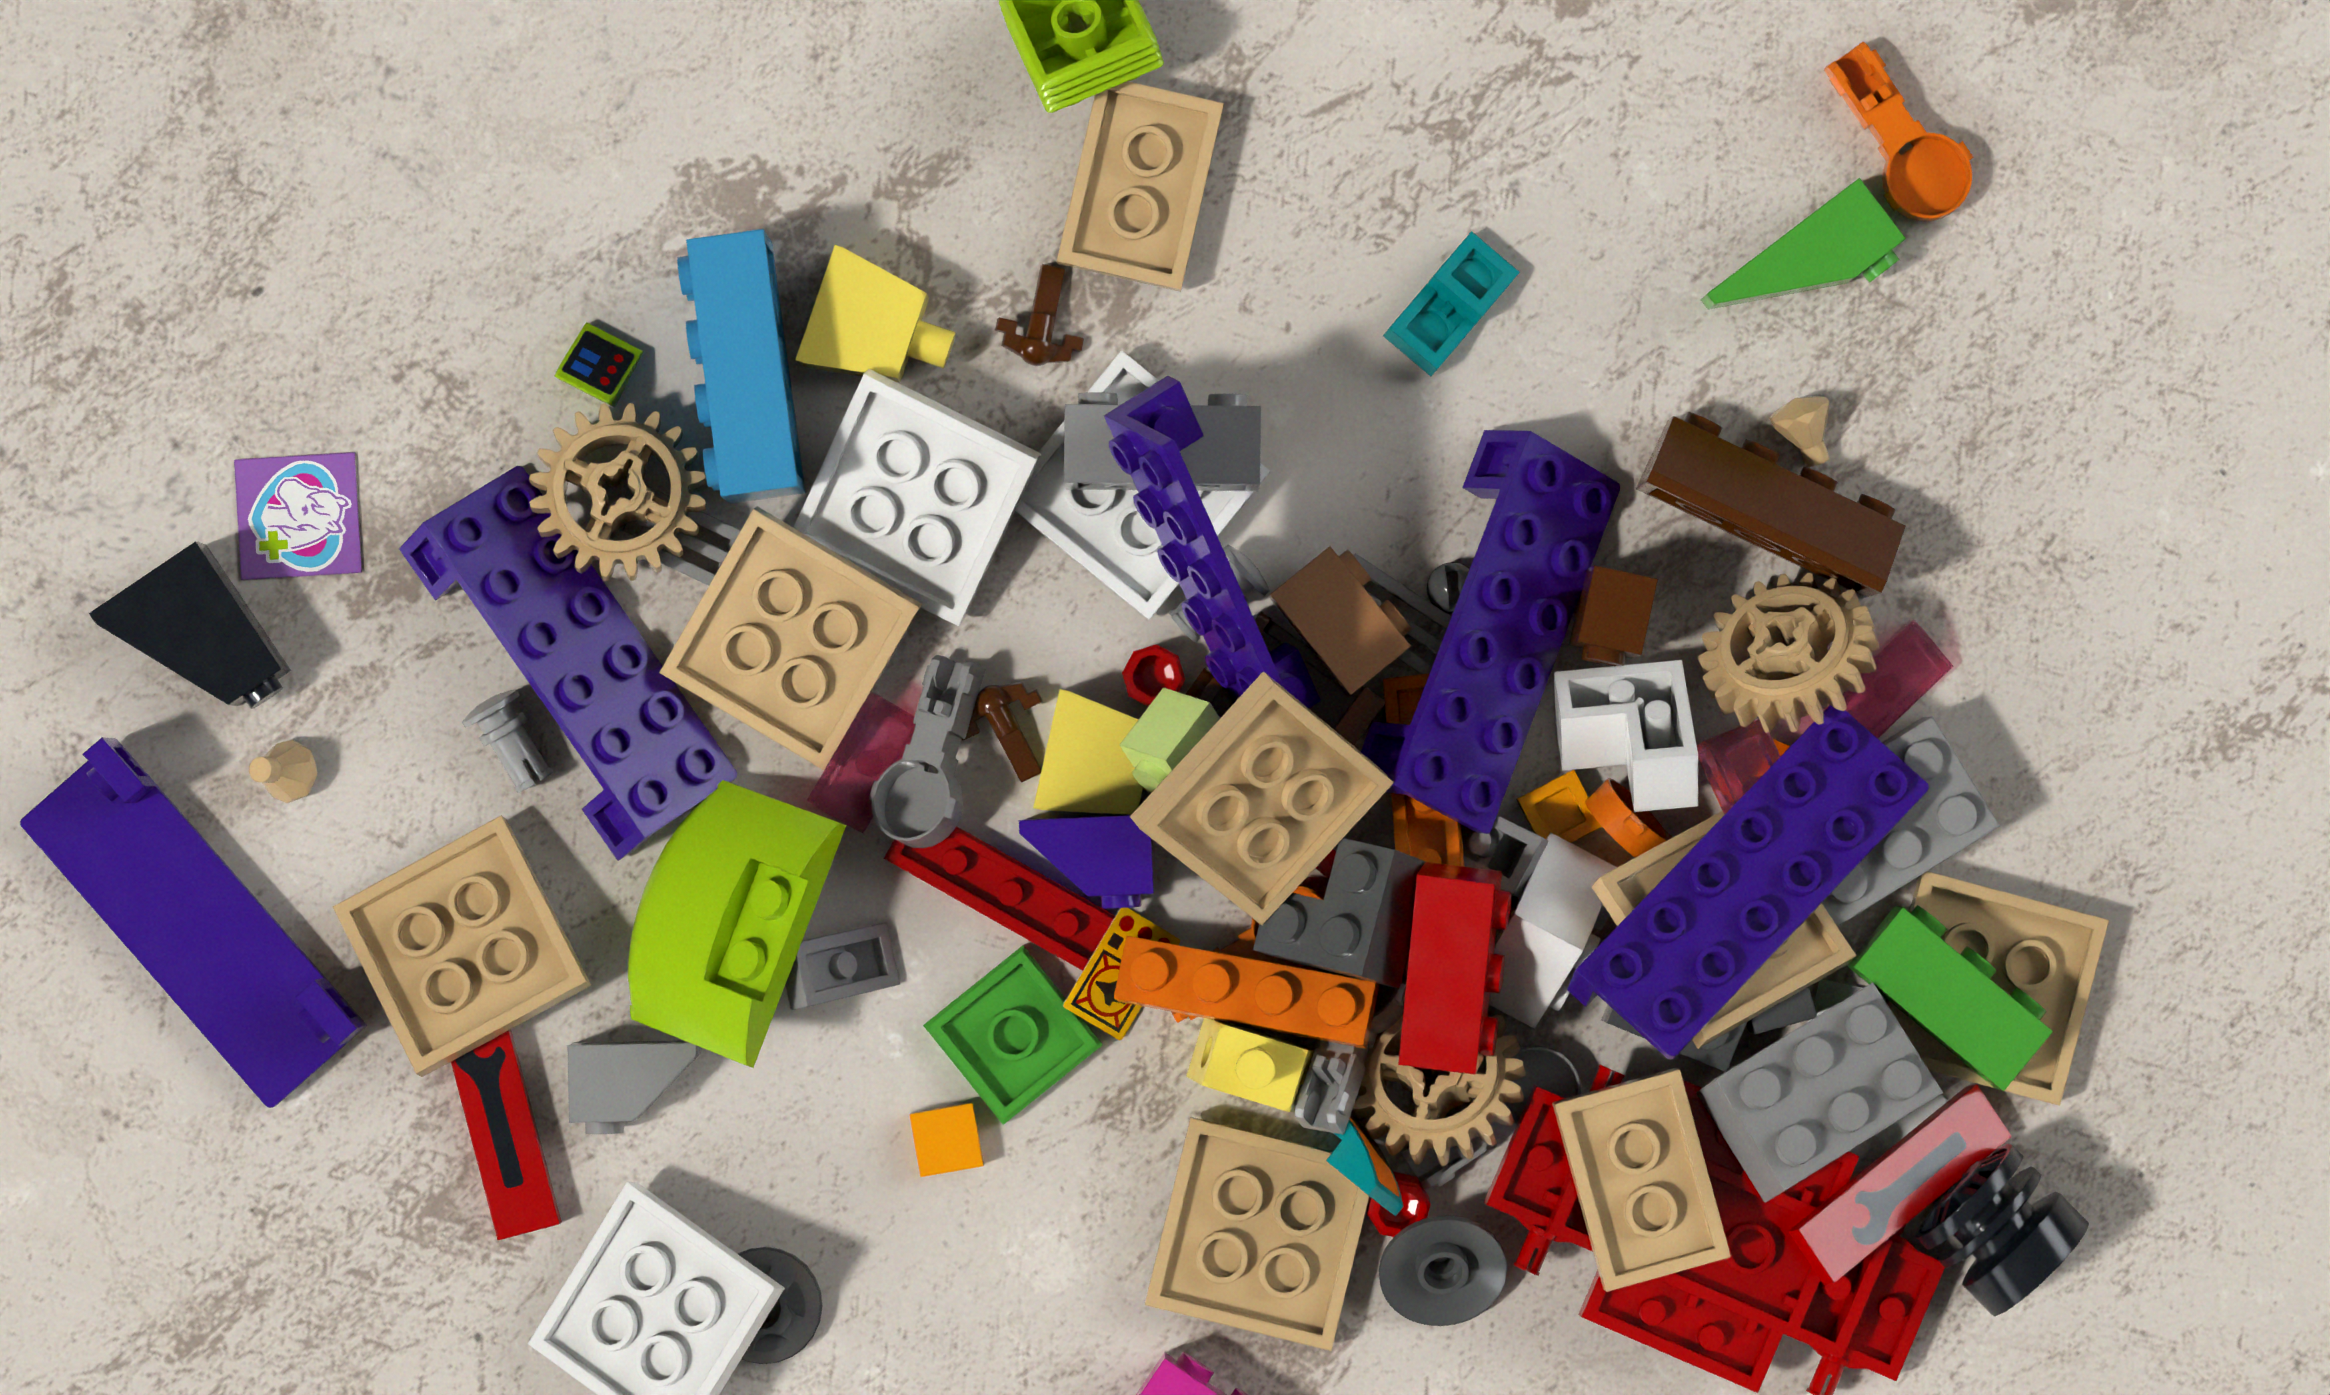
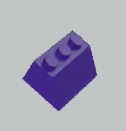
[1019,815,1154,909]

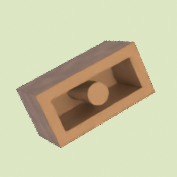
[1269,546,1412,696]

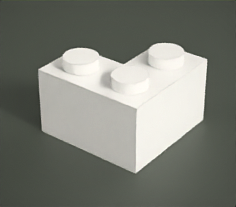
[1554,660,1698,812]
[1489,832,1617,1029]

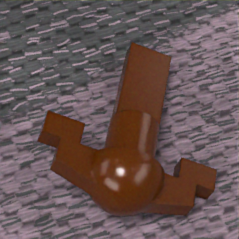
[995,264,1084,366]
[961,682,1042,783]

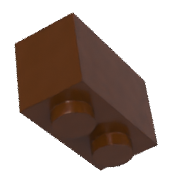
[1569,565,1658,666]

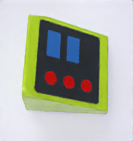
[554,322,644,408]

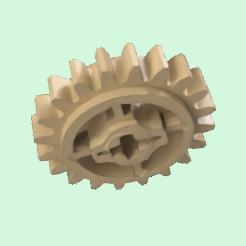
[529,403,707,581]
[1698,573,1879,733]
[1353,1014,1526,1166]

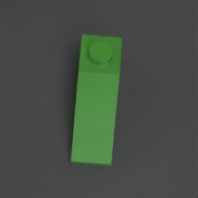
[1701,178,1906,310]

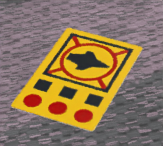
[1063,908,1180,1040]

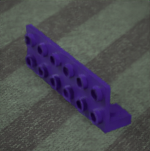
[1104,376,1321,709]
[1361,430,1620,834]
[399,466,738,861]
[1567,705,1929,1059]
[20,737,368,1108]

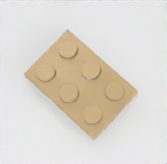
[1057,81,1224,292]
[1552,1068,1731,1292]

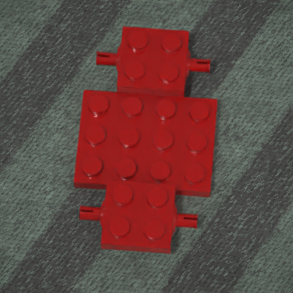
[1484,1065,1945,1395]

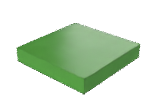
[923,945,1103,1125]

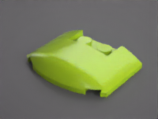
[628,780,846,1068]

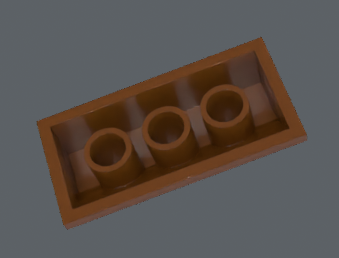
[1636,412,1906,598]

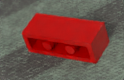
[1398,862,1511,1075]

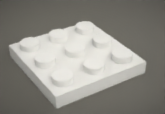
[1015,350,1270,620]
[793,369,1041,626]
[528,1182,785,1395]

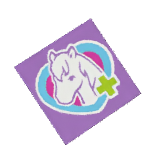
[234,452,362,580]

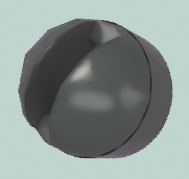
[1426,562,1470,614]

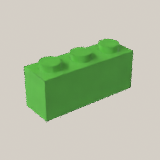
[1846,905,2053,1091]

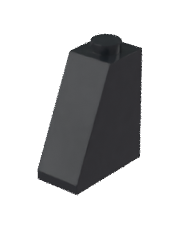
[89,541,291,709]

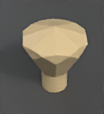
[1769,396,1830,467]
[249,740,318,803]

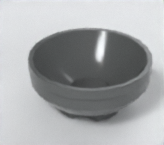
[738,1247,823,1364]

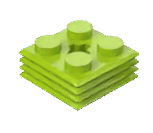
[999,0,1164,113]

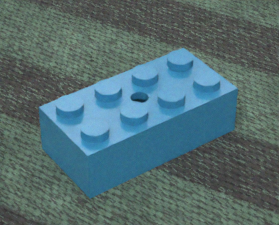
[677,229,806,504]

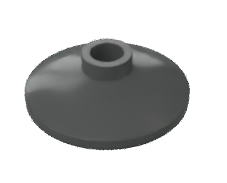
[1379,1216,1507,1326]

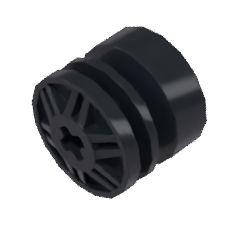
[1914,1143,2089,1317]

